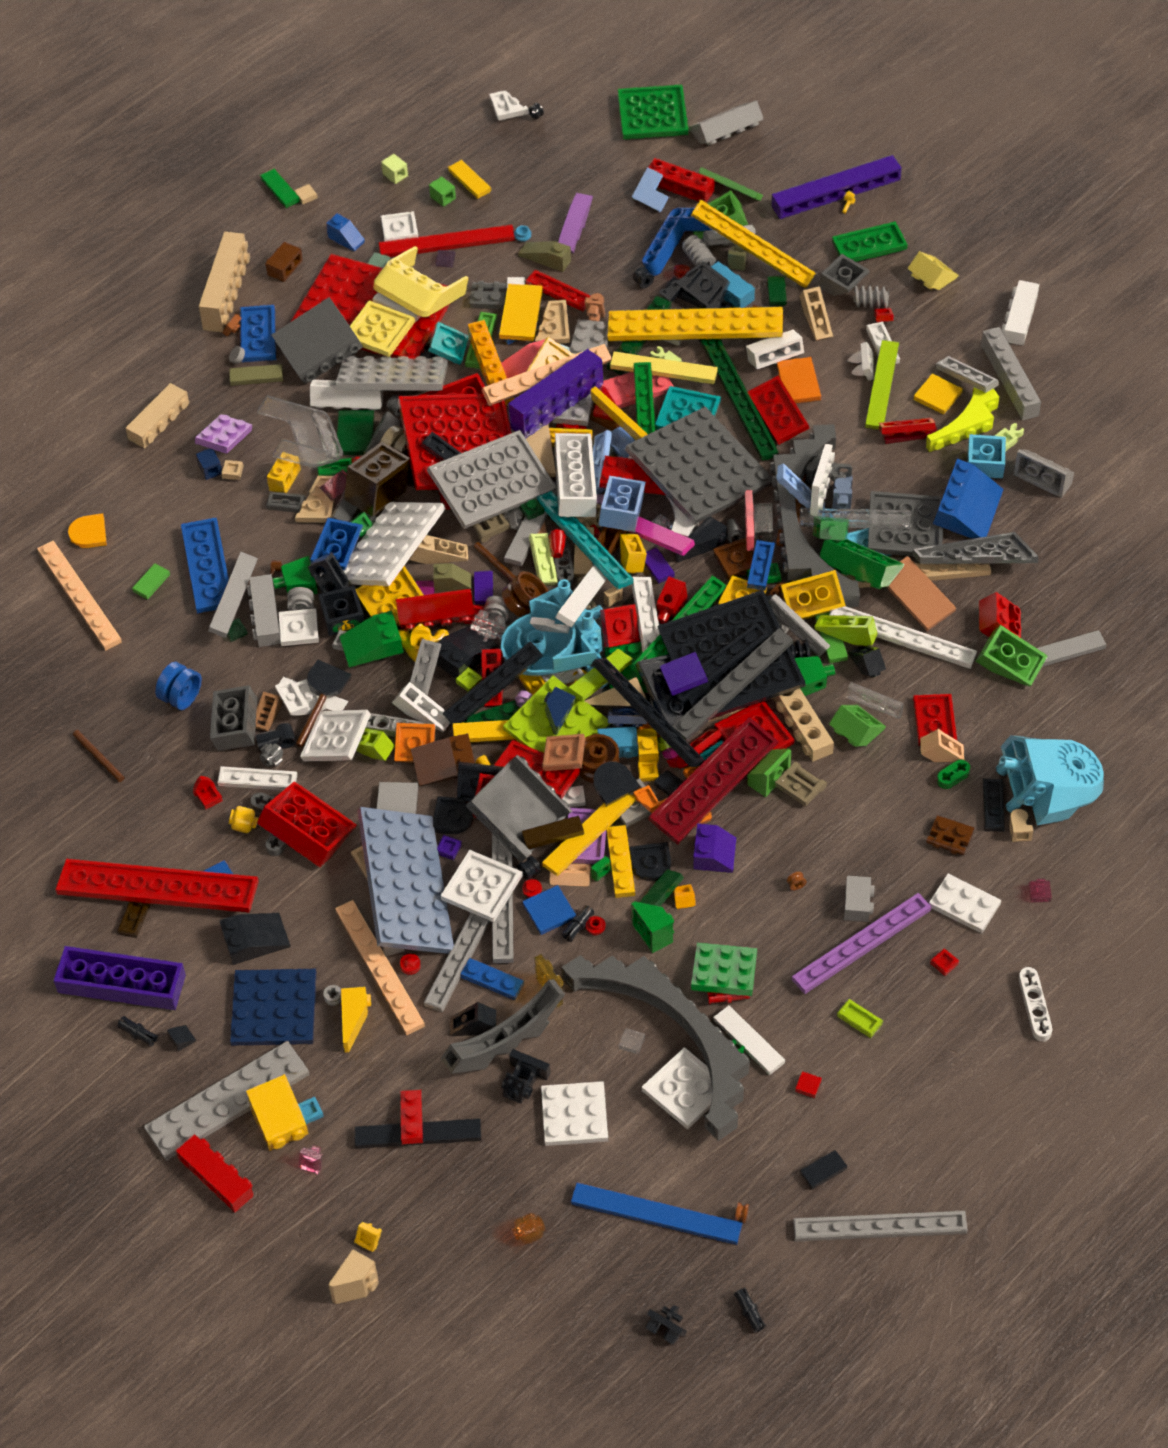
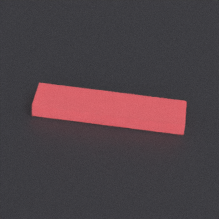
[745,490,754,551]

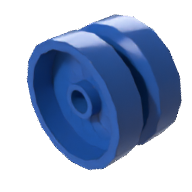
[155,661,202,710]

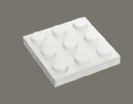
[300,710,371,761]
[441,850,522,922]
[642,1047,712,1130]
[541,1081,608,1146]

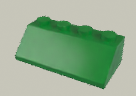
[819,539,904,589]

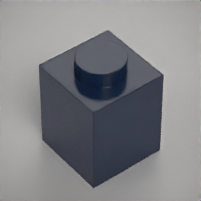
[196,448,222,480]

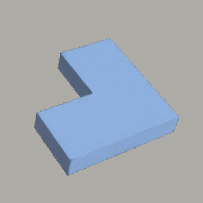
[632,167,669,212]

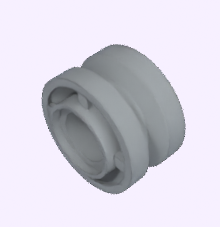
[287,587,314,611]
[483,596,510,624]

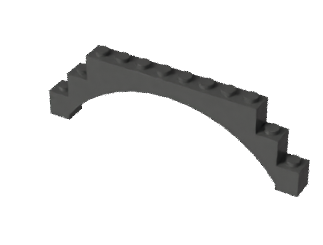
[770,424,860,607]
[561,955,750,1141]

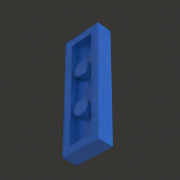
[747,540,775,591]
[460,958,524,1000]

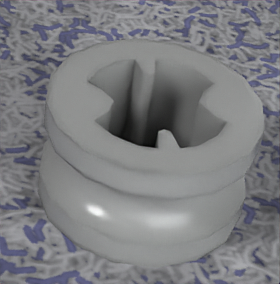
[324,985,341,1006]

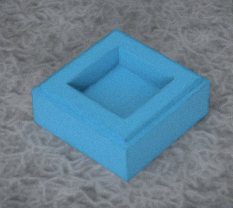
[298,1097,324,1124]

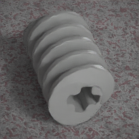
[682,235,716,267]
[854,285,889,308]

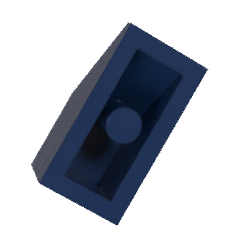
[544,687,576,735]

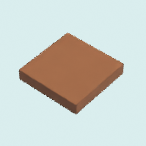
[542,734,585,771]

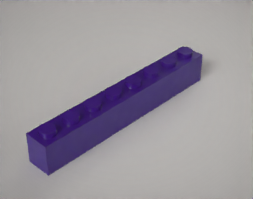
[771,155,902,219]

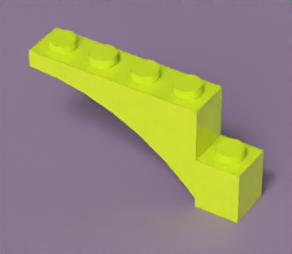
[926,387,999,452]

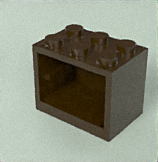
[344,442,410,517]

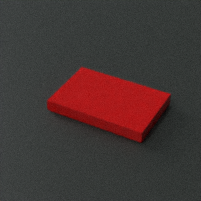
[913,694,957,746]

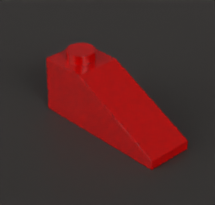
[482,649,504,706]

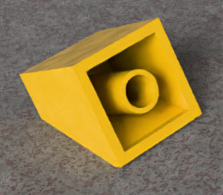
[246,1074,308,1150]

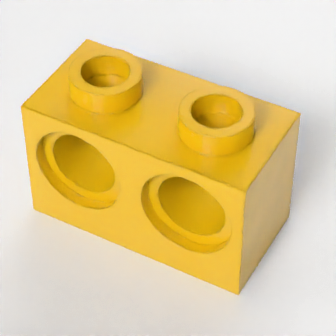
[267,451,301,493]

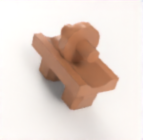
[585,293,605,321]

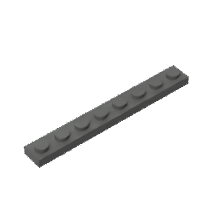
[672,628,793,741]

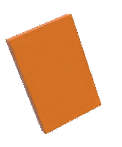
[777,357,821,403]

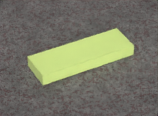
[529,533,558,585]

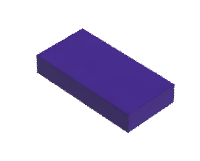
[645,548,675,584]
[474,571,493,605]

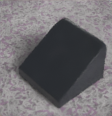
[167,1025,196,1051]

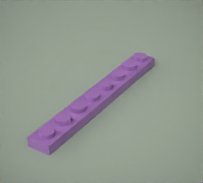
[792,893,931,994]

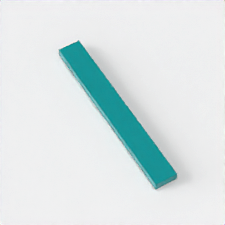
[536,491,634,590]

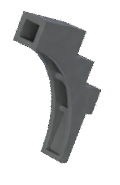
[440,979,565,1073]

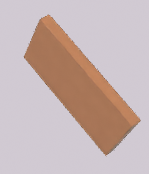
[886,556,956,631]

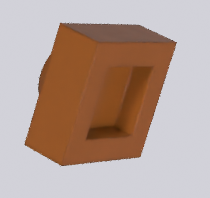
[222,314,241,337]

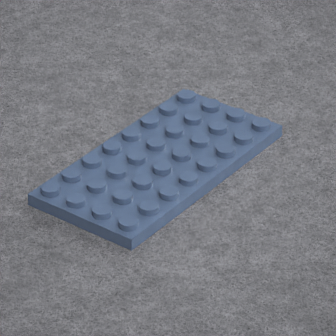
[357,807,454,954]

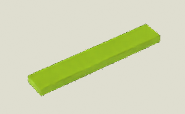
[865,340,899,430]

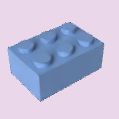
[599,476,645,532]

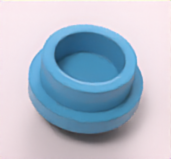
[514,225,531,241]

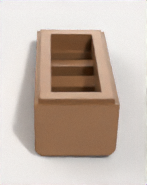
[255,691,283,732]

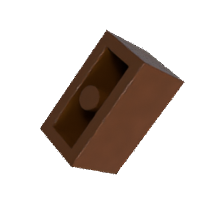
[265,242,303,282]

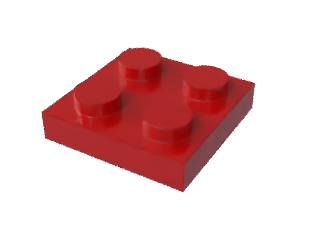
[600,604,640,647]

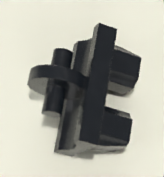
[645,1305,687,1345]

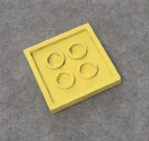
[350,301,415,357]

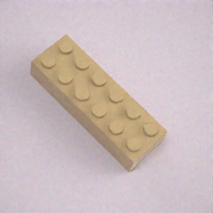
[199,232,250,332]

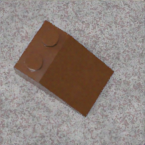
[411,733,475,786]

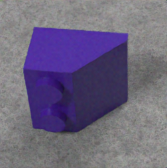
[693,824,736,873]

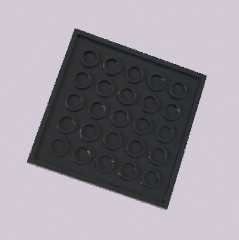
[657,590,806,720]

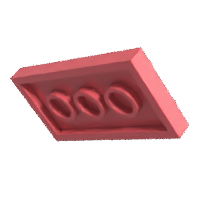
[599,372,674,409]

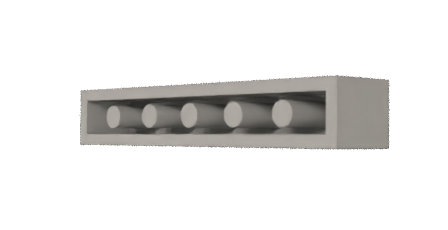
[981,327,1041,421]

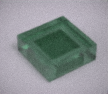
[227,618,248,642]

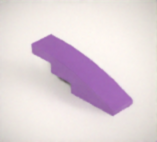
[558,193,593,253]

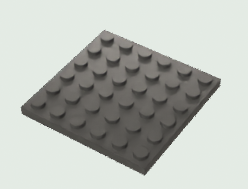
[625,407,772,525]

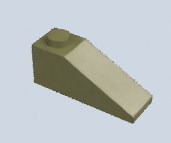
[518,241,571,272]

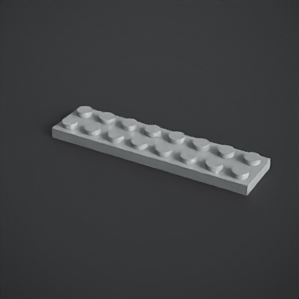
[552,319,609,426]
[144,1041,310,1161]

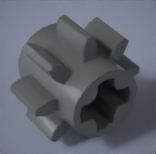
[260,743,283,767]

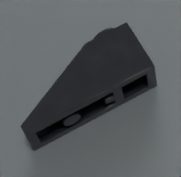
[675,516,727,563]

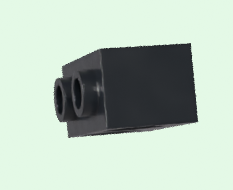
[308,552,350,593]

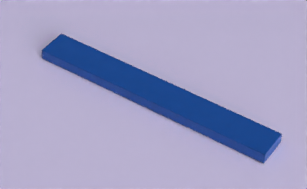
[571,1183,742,1245]

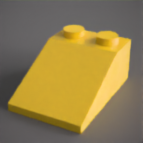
[781,570,846,620]

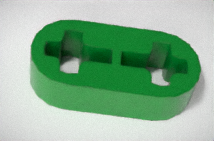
[937,760,970,789]

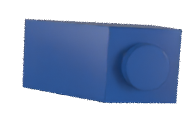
[326,214,365,252]

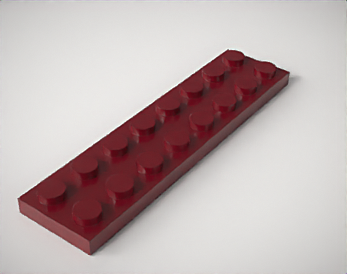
[648,717,779,845]

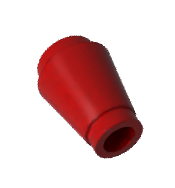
[548,529,567,558]

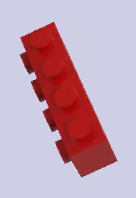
[648,158,714,203]

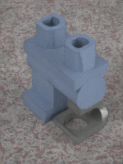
[831,464,852,519]

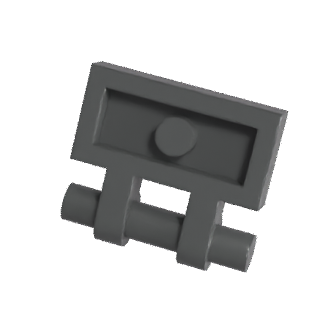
[469,281,506,309]

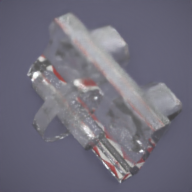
[470,610,508,642]

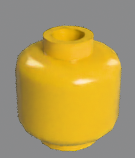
[228,806,258,833]

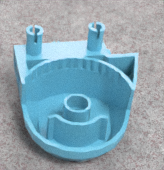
[501,579,603,677]
[996,735,1104,825]

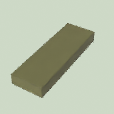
[230,364,283,386]

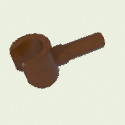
[269,560,282,578]

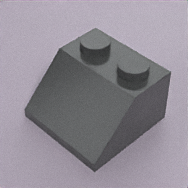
[820,254,869,296]

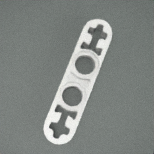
[1019,967,1052,1042]

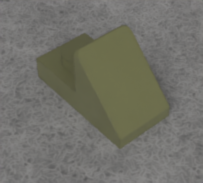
[728,246,750,271]

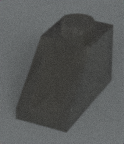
[753,503,773,544]

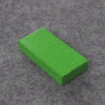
[132,564,170,600]

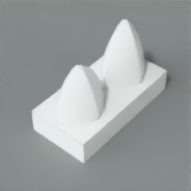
[847,342,875,381]

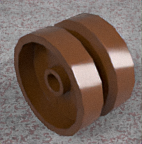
[502,571,548,618]
[580,734,619,784]

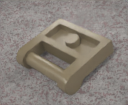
[472,513,510,543]
[775,762,827,807]

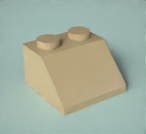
[328,1250,379,1304]

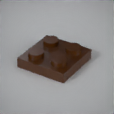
[713,538,754,580]

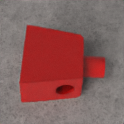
[657,576,688,624]

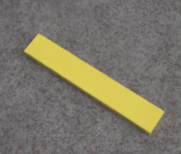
[610,352,718,384]

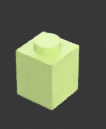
[381,154,408,184]

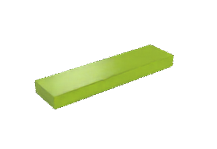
[568,649,632,702]

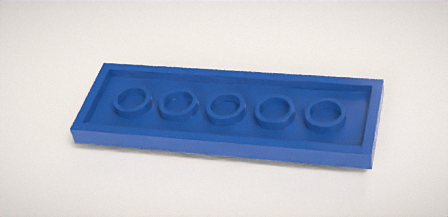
[181,517,229,613]

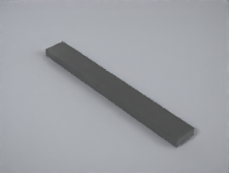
[331,412,401,522]

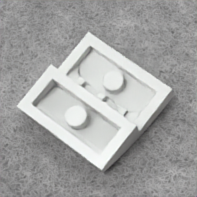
[275,679,326,715]

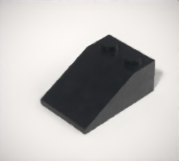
[436,625,498,678]
[219,913,291,965]

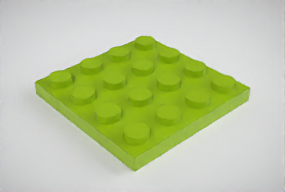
[503,675,611,753]

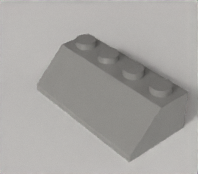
[688,100,764,145]

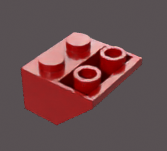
[979,592,1022,638]

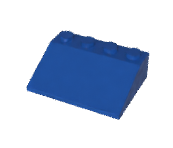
[933,459,1003,539]

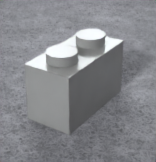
[844,876,875,922]

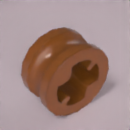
[786,872,807,890]
[735,1202,749,1223]

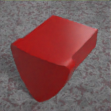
[193,776,223,809]

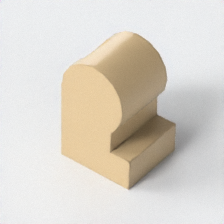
[1009,809,1033,842]

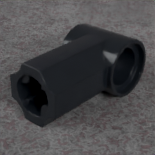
[255,723,296,751]

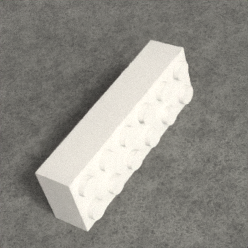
[554,433,597,517]

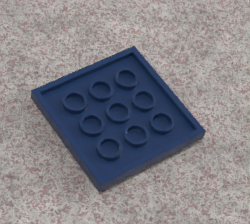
[230,969,317,1046]

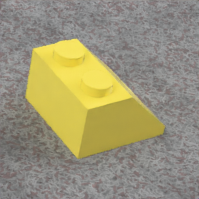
[907,251,959,290]

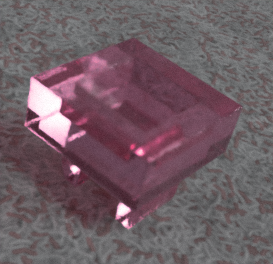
[1029,879,1052,902]
[299,1145,323,1174]

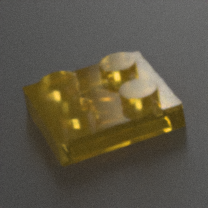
[534,954,564,1008]

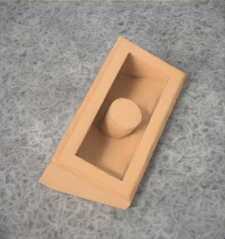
[550,863,591,887]

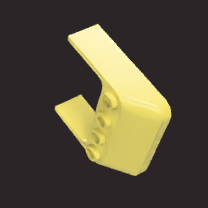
[373,247,469,317]

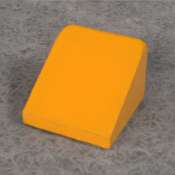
[672,884,696,909]

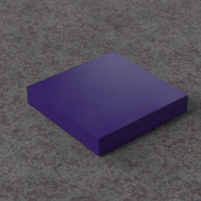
[660,652,708,696]

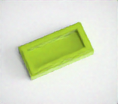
[837,999,883,1038]

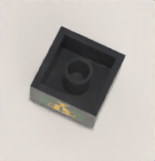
[318,586,364,636]

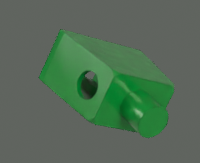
[812,516,849,540]
[272,556,318,595]
[795,656,835,696]

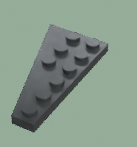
[913,532,1039,564]

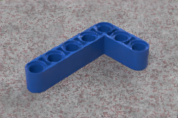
[642,208,713,276]

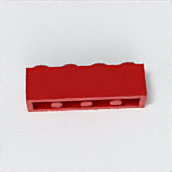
[176,1134,254,1213]

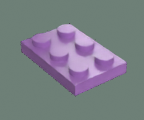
[195,415,252,454]
[568,808,606,864]

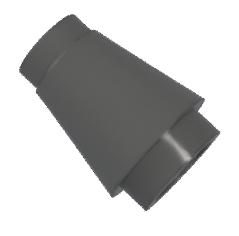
[727,518,745,543]

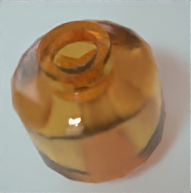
[512,1212,546,1245]

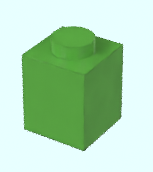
[429,176,456,207]

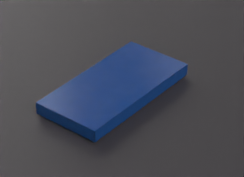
[240,305,276,362]

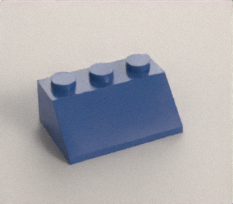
[310,518,363,570]

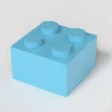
[967,434,1006,478]

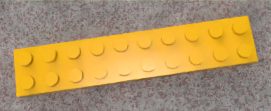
[608,307,783,341]

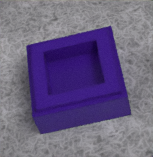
[437,835,462,860]

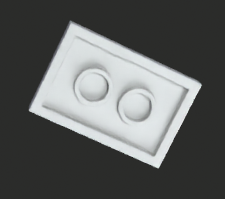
[929,874,1001,934]

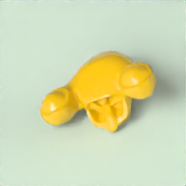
[398,624,449,662]

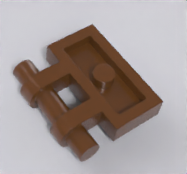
[926,815,975,855]

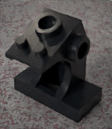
[501,1049,551,1104]

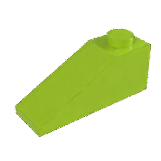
[815,615,878,646]
[356,728,395,761]

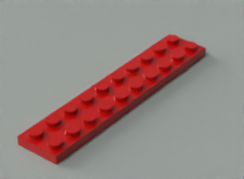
[55,859,259,913]

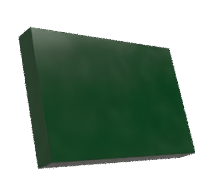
[336,410,374,455]

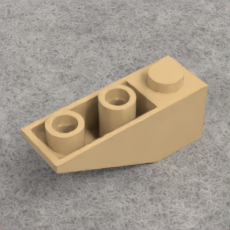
[409,535,468,564]

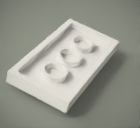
[810,444,835,516]

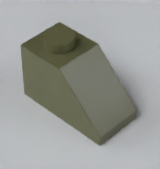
[433,563,472,592]

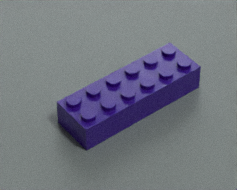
[508,349,603,439]
[54,946,186,1010]

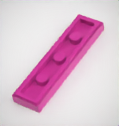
[628,517,695,556]

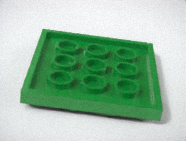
[618,84,689,139]

